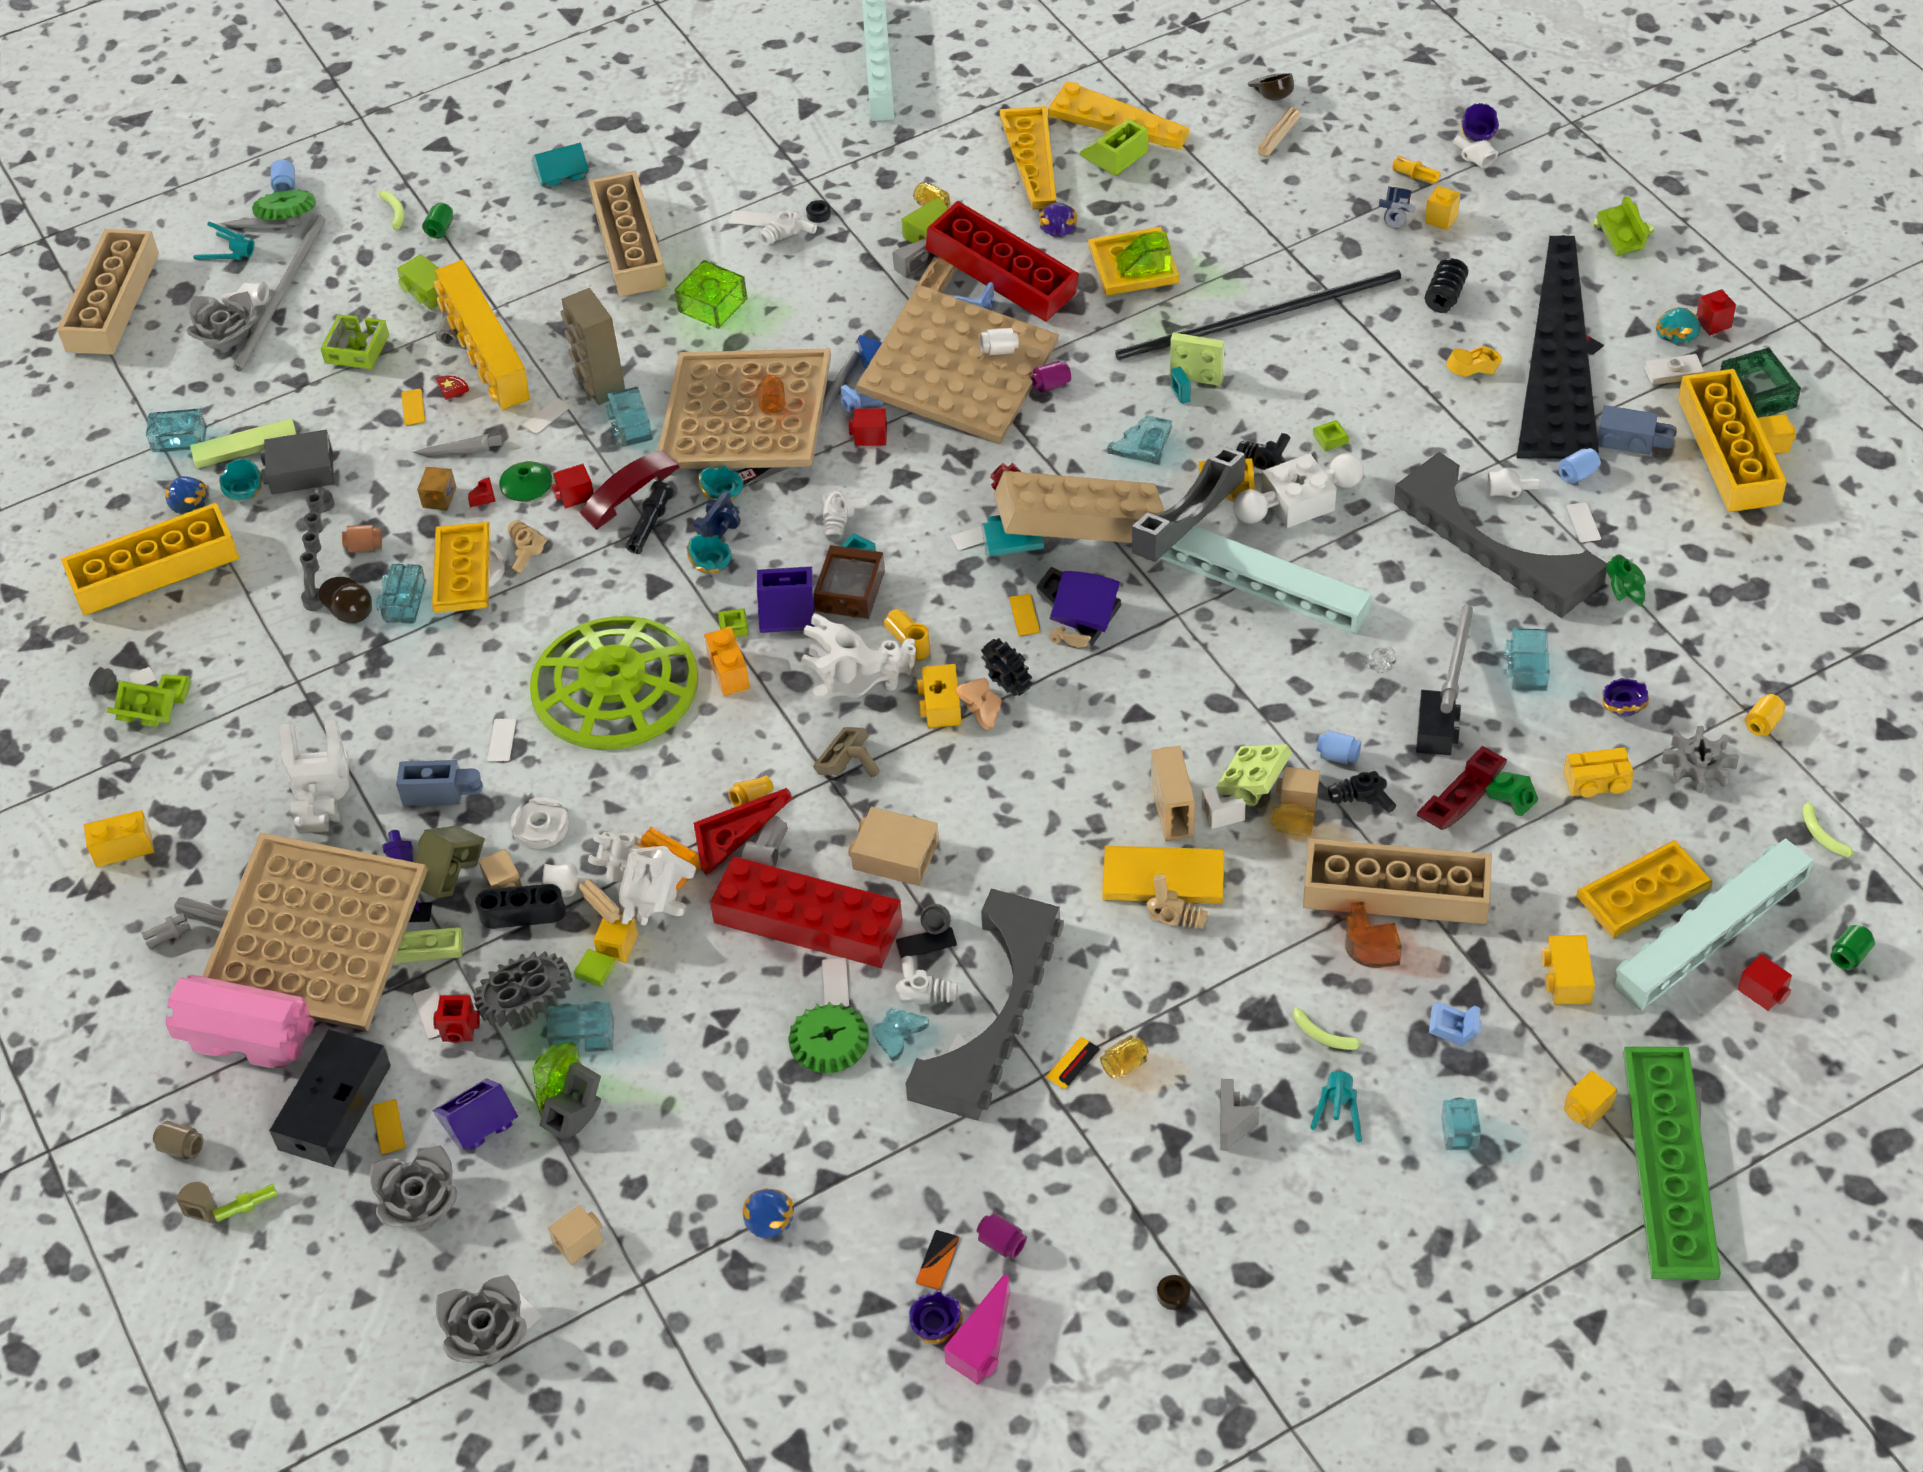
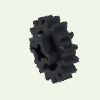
[981,638,1032,696]

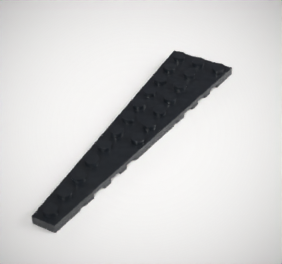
[1517,235,1599,459]

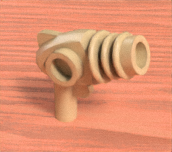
[508,520,547,574]
[1146,874,1208,929]

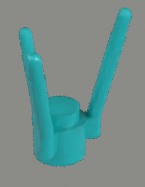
[193,221,255,261]
[1310,1071,1362,1142]

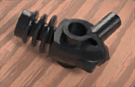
[1236,433,1291,470]
[1328,771,1397,813]

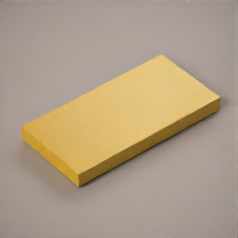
[432,522,491,613]
[1576,840,1713,938]
[1102,846,1224,904]

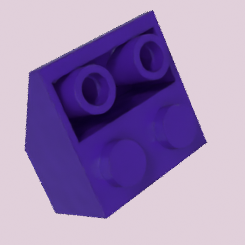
[757,566,815,633]

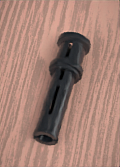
[626,481,674,554]

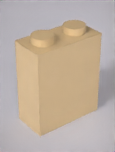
[1151,746,1195,841]
[848,807,939,886]

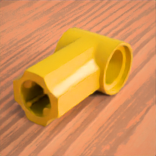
[883,608,930,661]

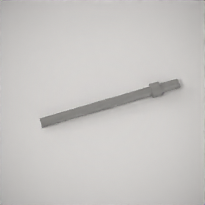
[819,351,860,427]
[1440,605,1473,713]

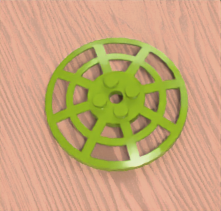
[530,616,698,750]

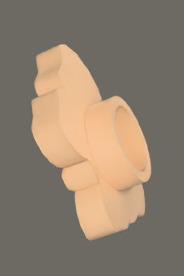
[957,678,1002,729]

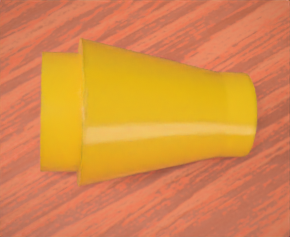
[728,775,774,807]

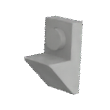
[1220,1079,1260,1151]

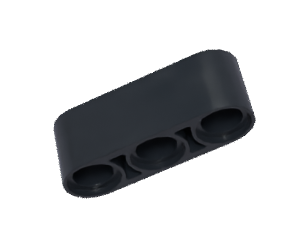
[475,884,566,929]

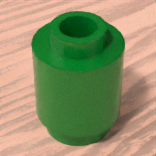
[422,203,454,239]
[1830,925,1875,970]

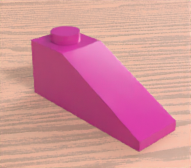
[944,1274,1010,1385]

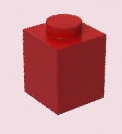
[1696,289,1736,336]
[849,408,887,446]
[551,463,594,509]
[1738,954,1792,1011]

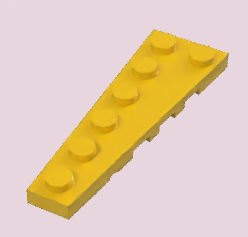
[1048,81,1189,150]
[999,106,1057,209]

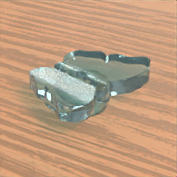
[872,1009,929,1061]

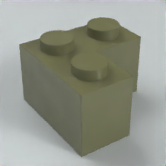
[414,826,485,898]

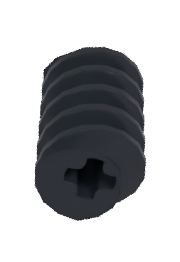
[1424,258,1469,313]

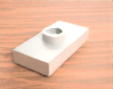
[1644,354,1704,385]

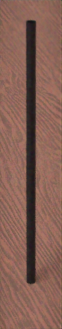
[1115,269,1401,360]

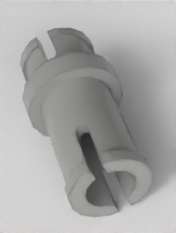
[141,913,192,950]

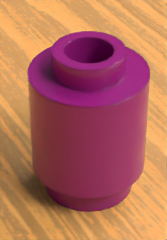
[1031,361,1071,393]
[976,1213,1027,1259]

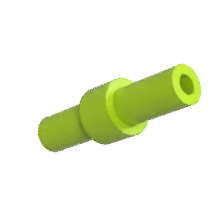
[212,1184,278,1222]

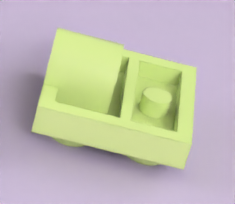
[1170,332,1224,386]
[1216,744,1292,806]

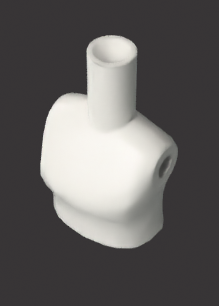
[1453,135,1498,169]
[221,281,269,310]
[1488,468,1540,498]
[542,864,598,897]

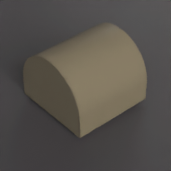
[176,1182,218,1223]

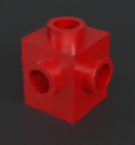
[433,995,480,1043]

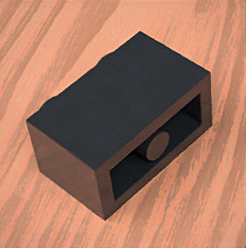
[1416,690,1461,755]

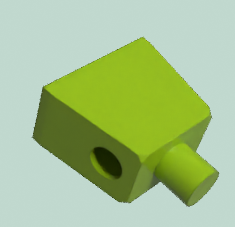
[901,198,948,243]

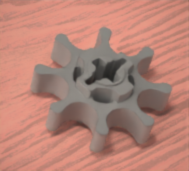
[1662,726,1739,793]

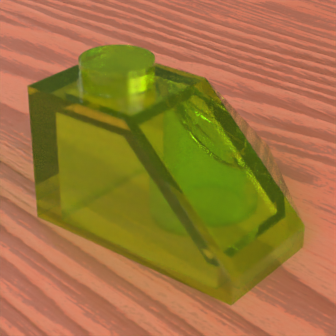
[1116,231,1171,277]
[532,1042,582,1118]

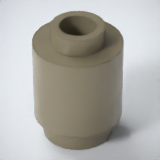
[153,1121,203,1159]

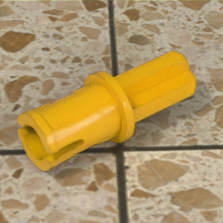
[1392,156,1441,184]

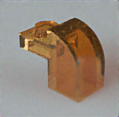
[1345,902,1402,968]

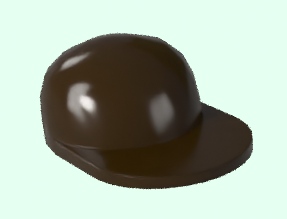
[1248,73,1294,101]
[319,577,372,623]

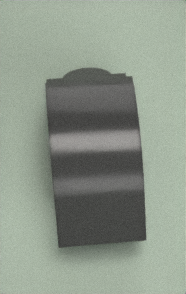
[539,1062,601,1141]

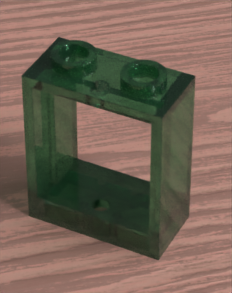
[1720,347,1801,418]

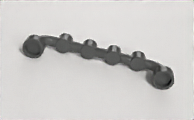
[300,487,335,611]

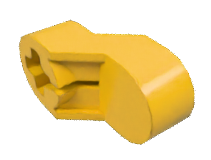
[1446,346,1502,377]

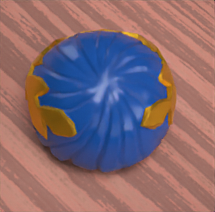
[165,476,209,513]
[742,1188,794,1238]

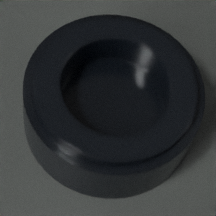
[806,200,831,223]

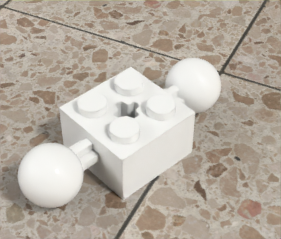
[1233,453,1364,528]

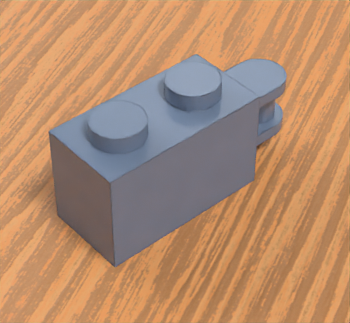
[1597,405,1677,455]
[396,760,483,806]

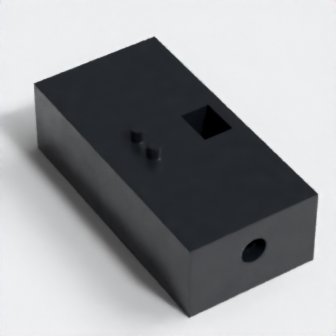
[269,1029,391,1167]

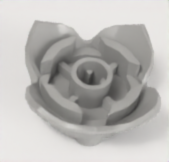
[187,291,253,353]
[370,1145,458,1231]
[436,1275,527,1365]

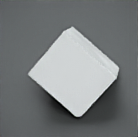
[1202,786,1246,829]

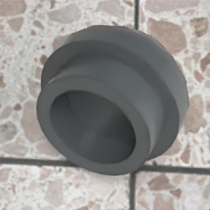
[89,667,119,695]
[920,904,951,934]

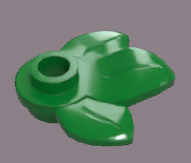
[1606,555,1646,606]

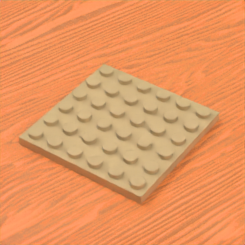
[856,285,1059,444]
[658,348,831,469]
[202,832,428,1031]

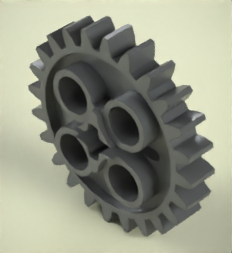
[473,951,573,1027]

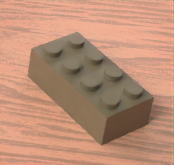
[560,287,626,405]

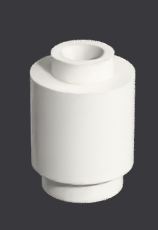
[980,328,1019,356]

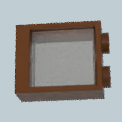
[813,545,885,619]

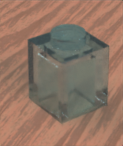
[1441,1097,1481,1150]

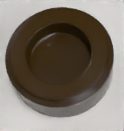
[1157,1275,1190,1310]

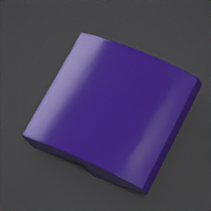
[1049,571,1120,633]

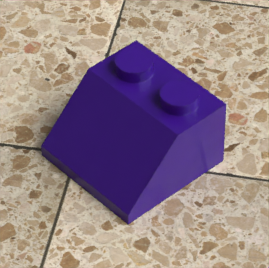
[432,1078,519,1150]

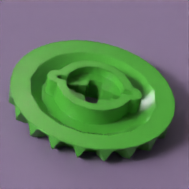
[252,189,316,220]
[788,1001,869,1073]

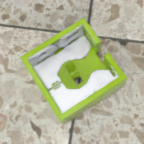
[320,314,389,369]

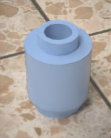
[270,160,295,192]
[1559,448,1601,484]
[1316,730,1361,765]

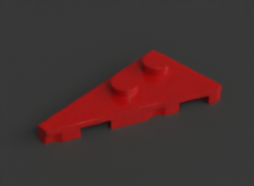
[693,788,792,875]

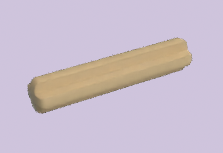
[1258,107,1300,157]
[578,879,622,924]

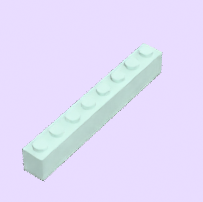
[862,0,895,121]
[1160,526,1372,634]
[1614,838,1814,1010]

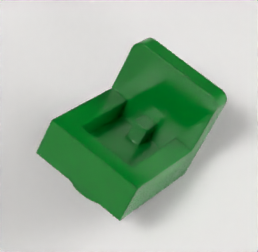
[1485,772,1538,816]

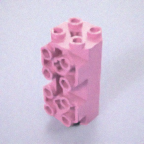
[166,974,314,1068]

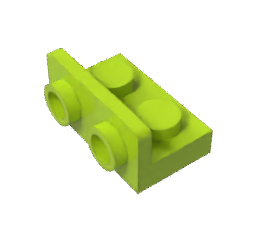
[1596,195,1650,256]

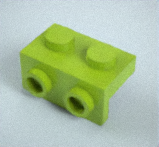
[106,681,176,727]

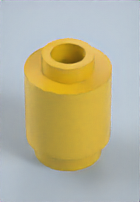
[1745,694,1785,736]

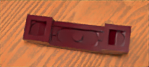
[580,450,680,530]
[1417,745,1507,830]

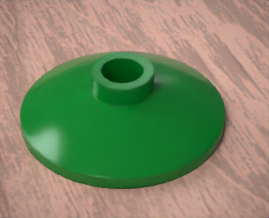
[499,461,552,501]

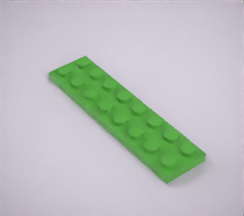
[1623,1047,1721,1280]

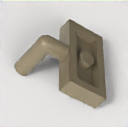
[813,727,880,777]

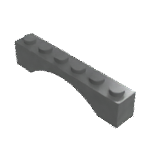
[1132,445,1245,562]

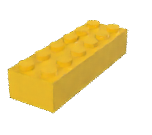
[433,259,530,410]
[1678,369,1787,512]
[61,502,240,616]

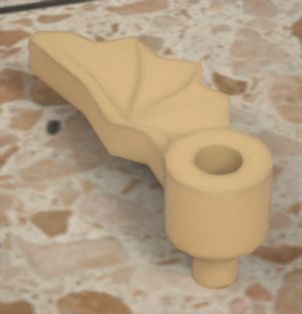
[1049,626,1091,649]

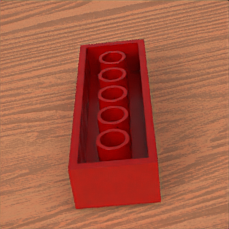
[925,200,1079,322]
[710,856,903,968]

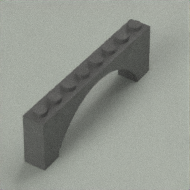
[1394,452,1607,618]
[905,888,1064,1121]

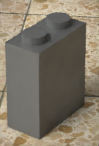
[260,429,335,494]

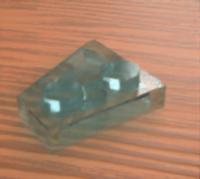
[1108,415,1172,464]

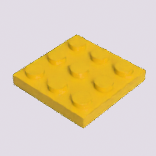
[1088,227,1180,296]

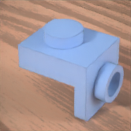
[840,384,883,414]
[1429,1001,1482,1046]

